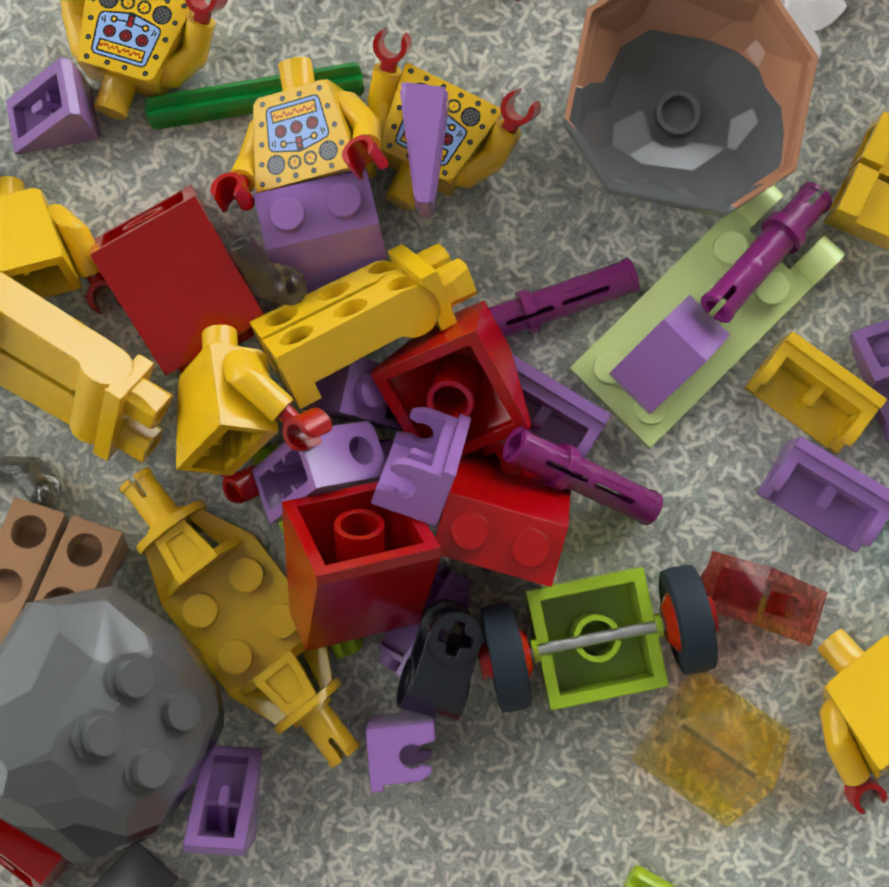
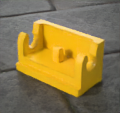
[744,331,887,454]

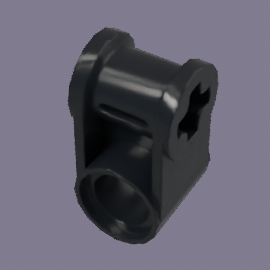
[396,599,483,723]

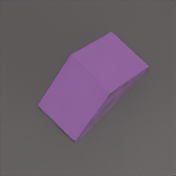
[6,57,100,154]
[609,295,730,414]
[183,746,263,856]

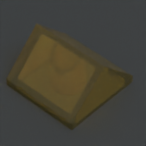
[631,672,791,827]

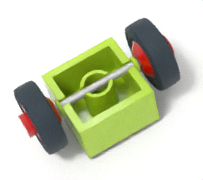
[478,565,719,713]

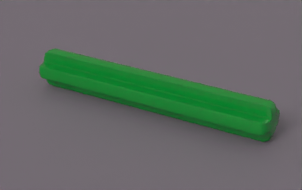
[145,62,364,130]

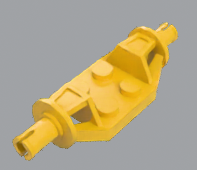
[119,467,361,769]

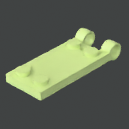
[569,186,845,449]

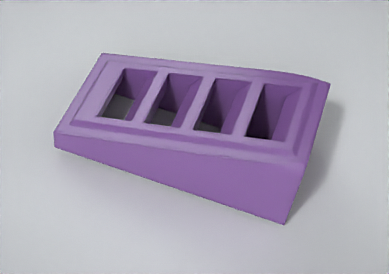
[400,82,449,219]

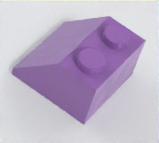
[253,168,388,305]

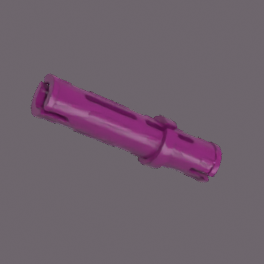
[700,182,832,323]
[489,257,640,337]
[503,426,663,526]

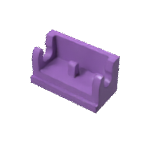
[513,355,611,472]
[371,407,471,526]
[756,436,889,552]
[365,711,436,793]

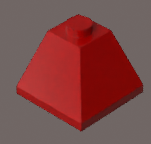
[370,300,531,456]

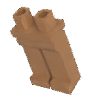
[0,497,129,644]

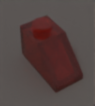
[700,551,828,647]

